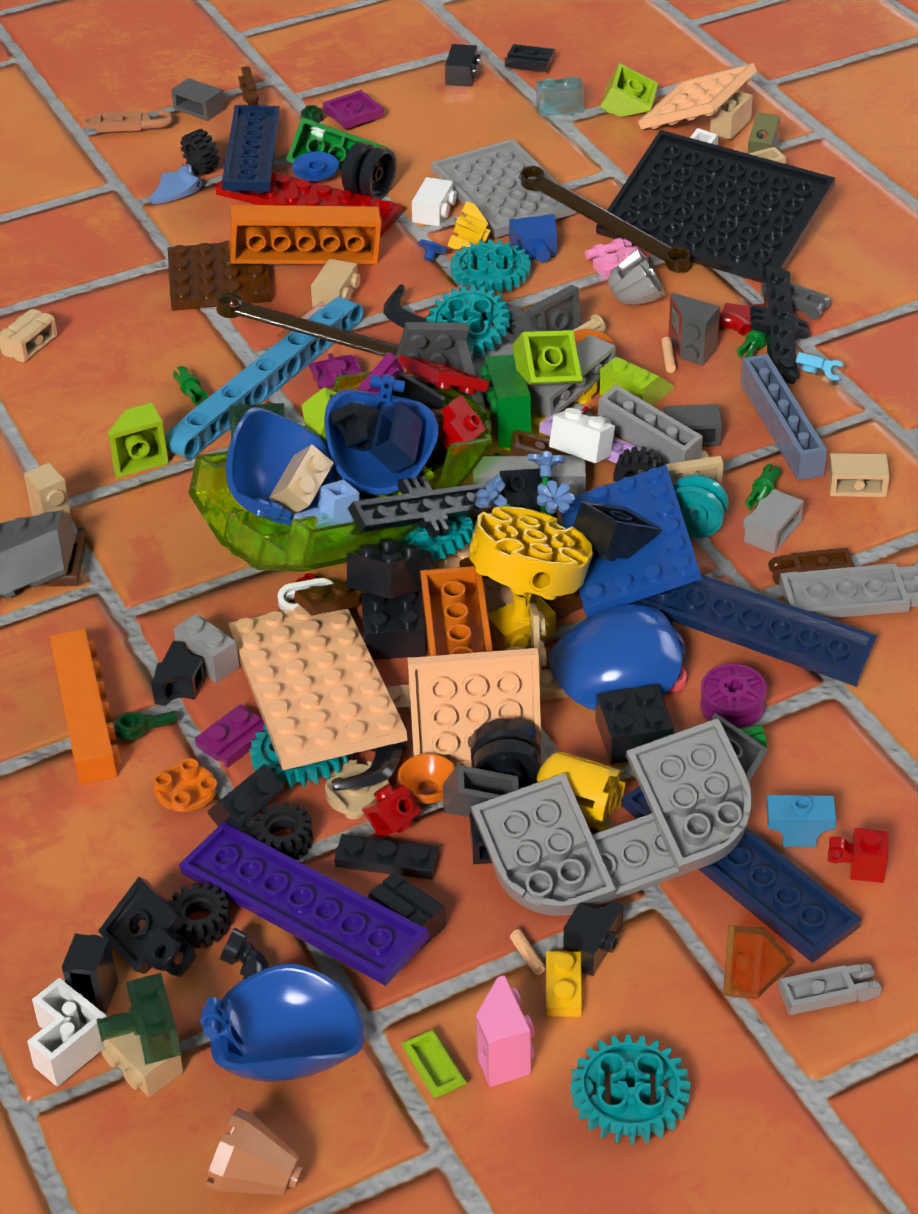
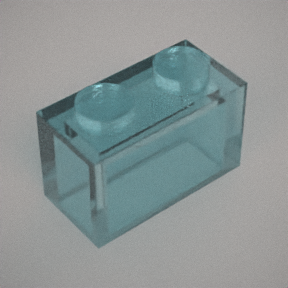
[536,77,584,116]

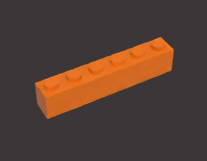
[49,628,121,785]

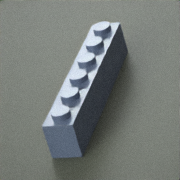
[740,354,827,481]

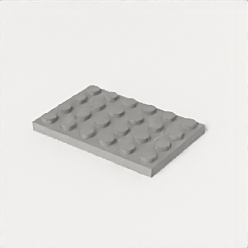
[431,139,578,238]

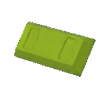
[401,1029,467,1099]

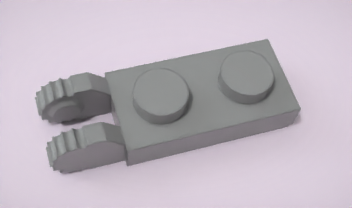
[777,963,883,1016]

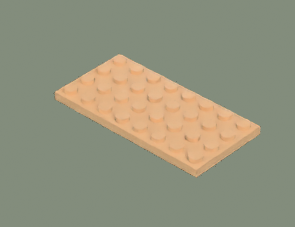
[228,605,408,770]

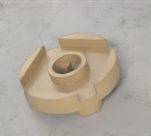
[325,760,389,819]

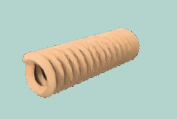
[510,929,546,975]

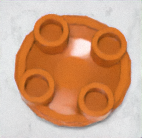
[153,758,217,812]

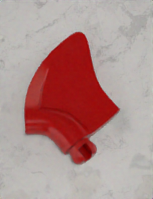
[719,303,764,336]

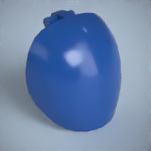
[324,374,438,495]
[225,407,336,525]
[548,604,687,711]
[200,963,364,1082]

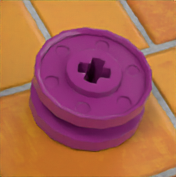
[700,664,766,728]

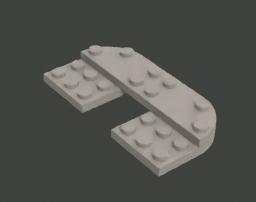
[471,718,751,916]

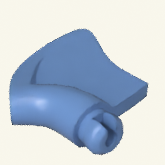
[150,164,202,204]

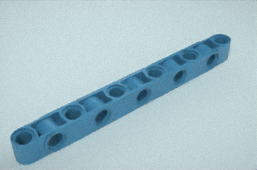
[165,297,363,460]

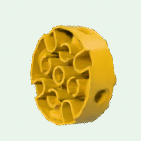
[469,506,593,600]

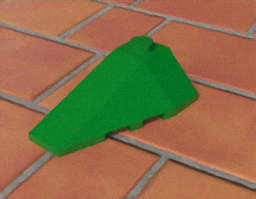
[286,117,388,169]

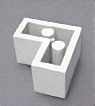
[27,978,109,1087]

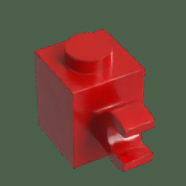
[827,828,888,883]

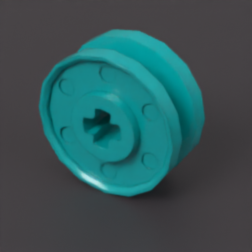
[673,474,729,538]

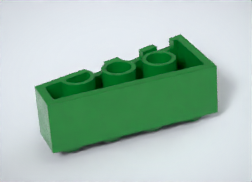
[480,355,531,448]

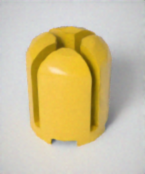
[536,752,626,832]

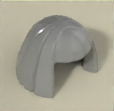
[608,249,665,305]

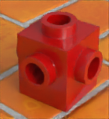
[361,784,422,837]

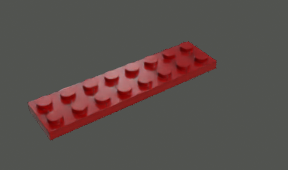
[215,172,403,237]

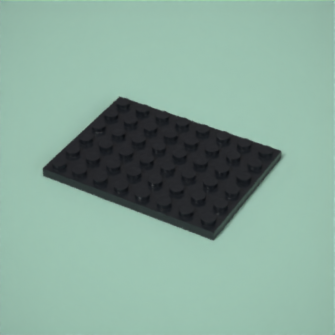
[596,130,835,283]

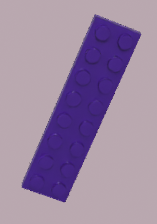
[179,822,429,986]

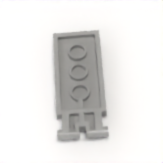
[779,562,918,618]

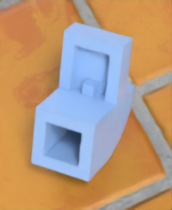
[293,480,359,540]

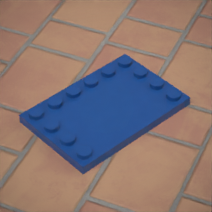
[560,465,702,618]

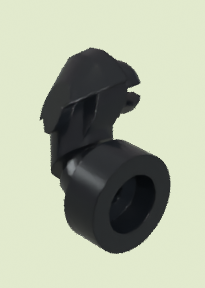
[219,928,269,980]

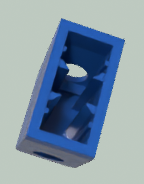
[509,214,557,263]

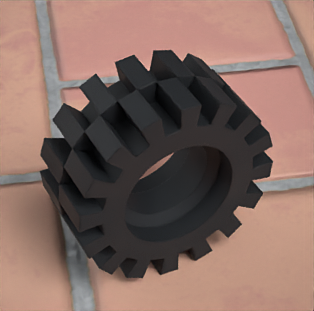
[180,129,220,175]
[613,446,666,482]
[252,802,313,861]
[168,883,231,948]

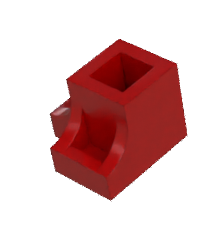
[438,395,486,455]

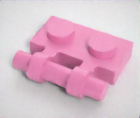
[585,238,648,280]

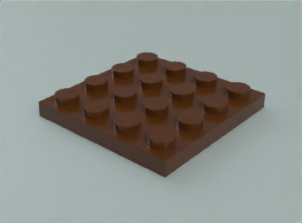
[167,240,272,311]

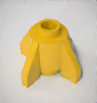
[447,201,491,250]

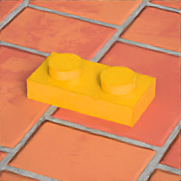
[546,951,582,1017]

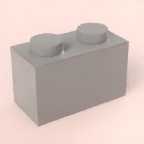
[743,489,804,554]
[173,613,239,683]

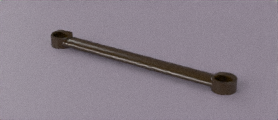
[520,166,690,272]
[216,292,399,357]

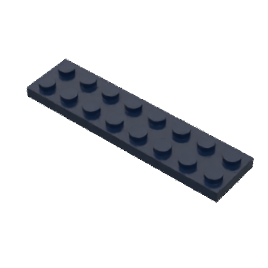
[222,105,280,193]
[627,574,877,687]
[621,786,862,963]

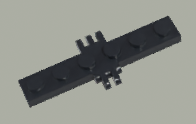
[750,265,809,384]
[347,476,497,538]

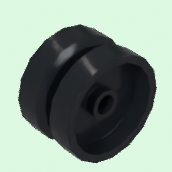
[341,142,396,200]
[470,718,542,789]

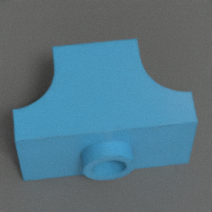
[766,795,836,847]

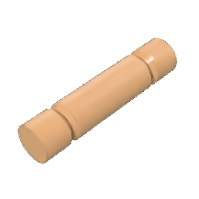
[661,337,676,373]

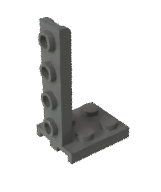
[459,285,582,337]
[396,322,490,437]

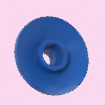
[292,152,339,181]

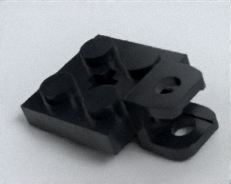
[98,877,196,977]

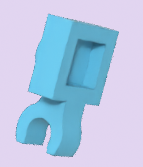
[796,352,844,382]

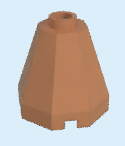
[205,1108,303,1195]

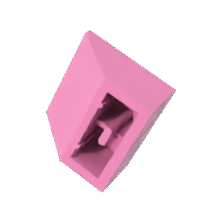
[476,975,535,1087]

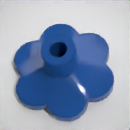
[417,239,447,262]

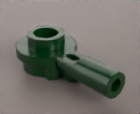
[301,105,323,123]
[115,711,177,741]

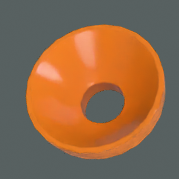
[398,753,455,805]

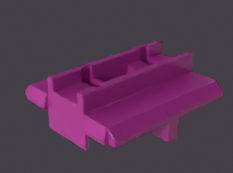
[309,353,364,389]

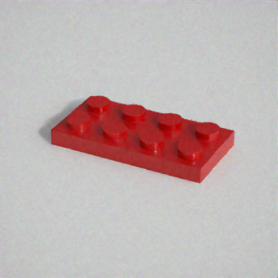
[399,355,489,395]

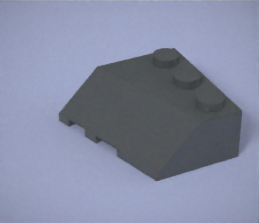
[0,510,76,599]

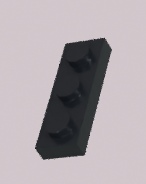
[334,834,439,880]

